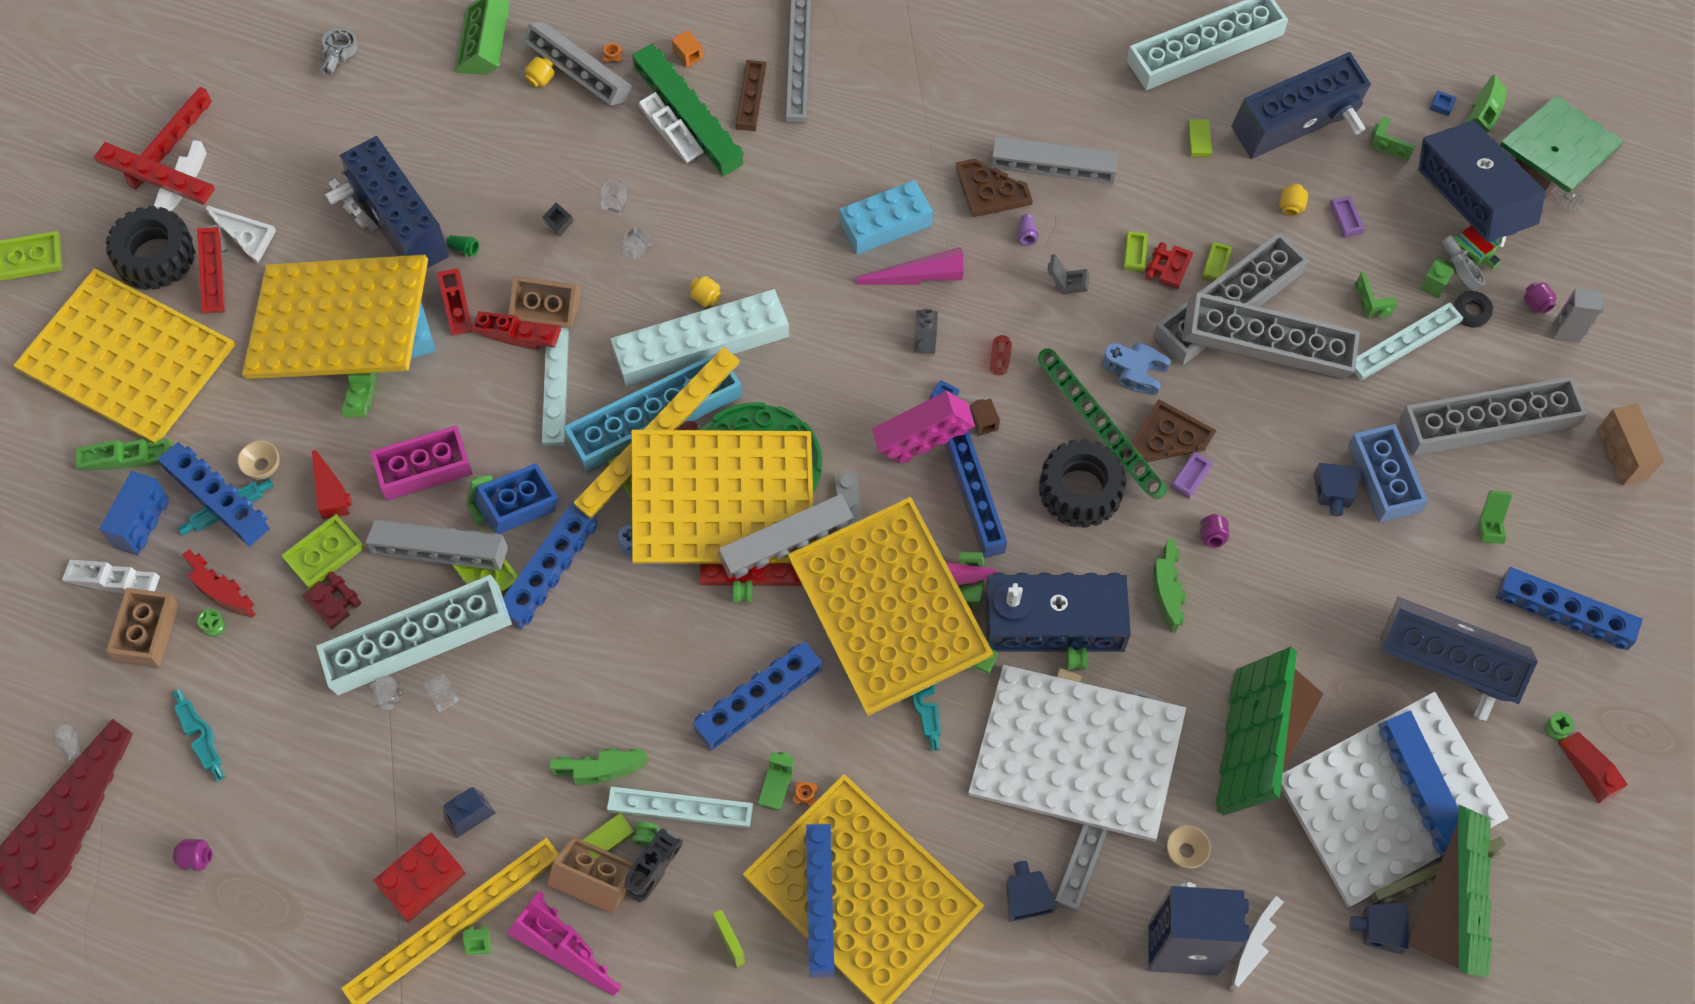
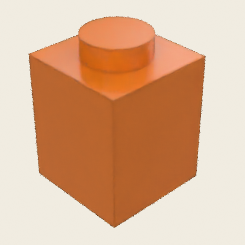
[672,30,703,68]

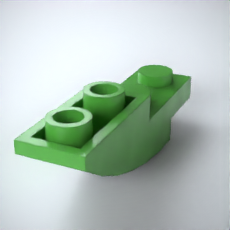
[1465,75,1507,132]
[342,372,377,417]
[1153,539,1186,633]
[550,748,648,785]

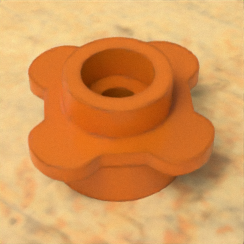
[602,43,623,63]
[793,781,818,806]

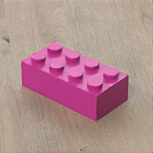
[872,391,975,463]
[370,425,473,501]

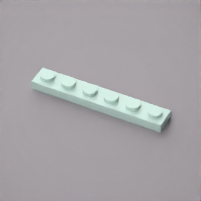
[1355,302,1463,381]
[542,327,569,447]
[607,787,753,829]

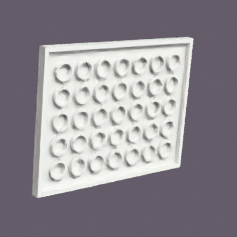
[968,665,1186,842]
[1281,692,1509,907]

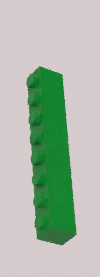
[632,43,744,176]

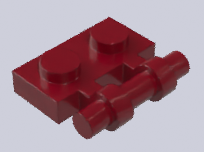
[302,571,362,629]

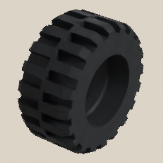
[106,206,196,290]
[1039,439,1127,528]

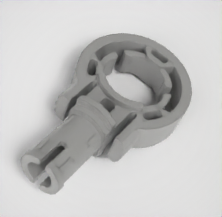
[320,28,358,77]
[1440,235,1486,291]

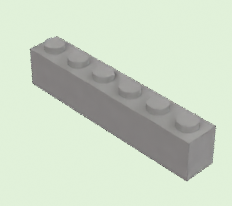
[522,22,632,105]
[991,136,1118,184]
[717,494,854,578]
[366,520,508,571]

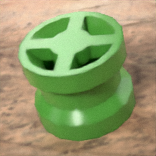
[733,580,753,603]
[197,609,225,637]
[1066,647,1088,670]
[1545,712,1574,740]
[631,822,659,848]

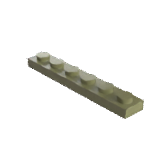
[1369,836,1506,905]

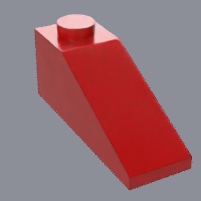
[437,268,472,336]
[312,450,352,519]
[1558,732,1628,803]

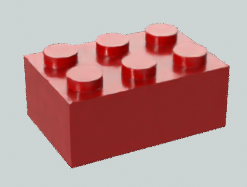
[373,832,466,923]

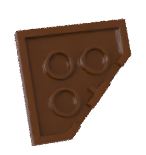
[955,158,1033,218]
[1127,399,1216,462]

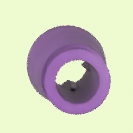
[1018,214,1039,246]

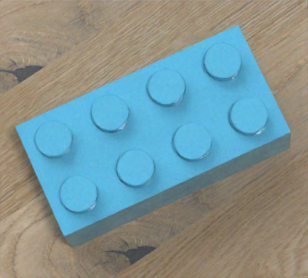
[839,180,933,255]

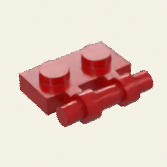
[1145,242,1194,289]

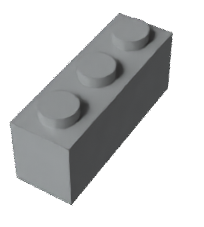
[1554,288,1604,343]

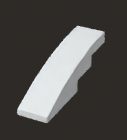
[638,92,704,163]
[154,140,207,211]
[62,560,160,594]
[1230,896,1284,992]

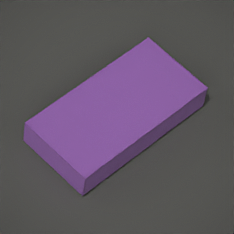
[1330,196,1365,238]
[1171,452,1213,499]

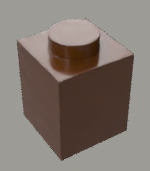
[970,398,1000,436]

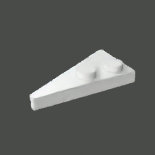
[329,179,378,232]
[206,206,276,263]

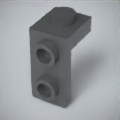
[1048,254,1090,294]
[914,309,938,354]

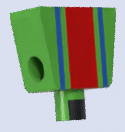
[1454,225,1501,270]

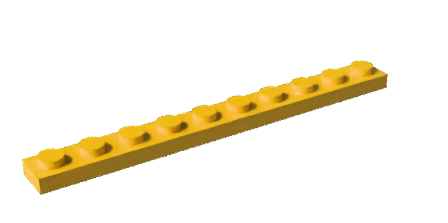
[574,346,740,520]
[341,837,559,1004]

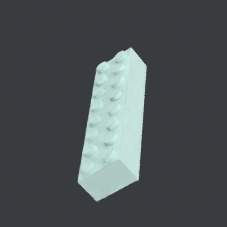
[1127,0,1288,91]
[610,289,789,387]
[316,575,512,695]

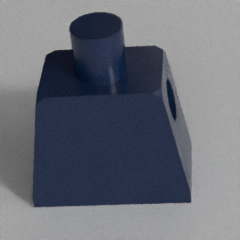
[1314,463,1361,517]
[443,787,496,838]
[1006,861,1057,922]
[1350,902,1409,954]

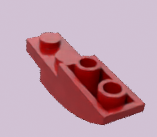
[471,311,561,350]
[182,549,256,618]

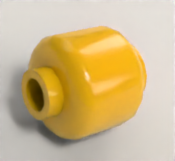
[524,57,555,88]
[1279,183,1308,216]
[689,276,722,307]

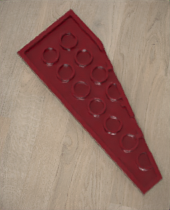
[0,719,133,914]

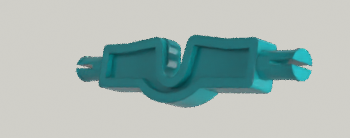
[178,478,274,536]
[912,685,941,751]
[172,689,225,782]

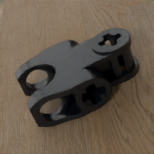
[625,828,683,903]

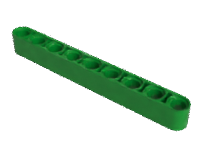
[1038,348,1167,500]

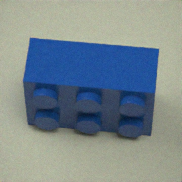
[474,463,558,534]
[99,470,169,556]

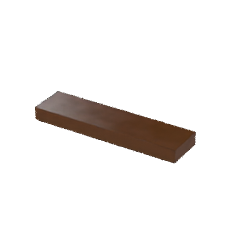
[735,60,767,132]

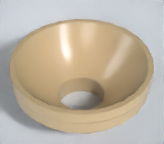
[238,441,280,480]
[1166,825,1211,870]

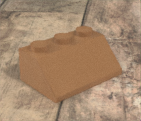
[508,276,582,328]
[547,836,634,914]

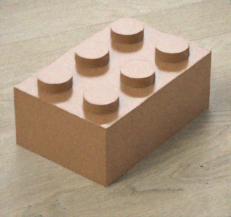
[1598,403,1664,486]
[106,588,179,668]

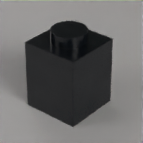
[542,202,574,236]

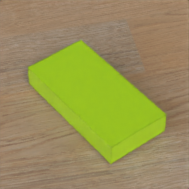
[1188,119,1212,157]
[1123,231,1148,272]
[1202,241,1233,282]
[583,813,635,860]

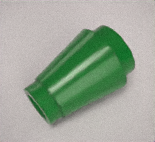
[446,235,480,257]

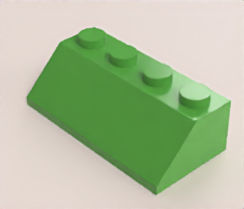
[455,0,510,75]

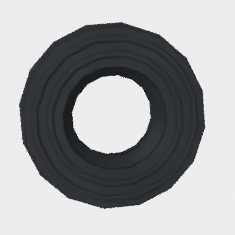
[1454,291,1493,328]

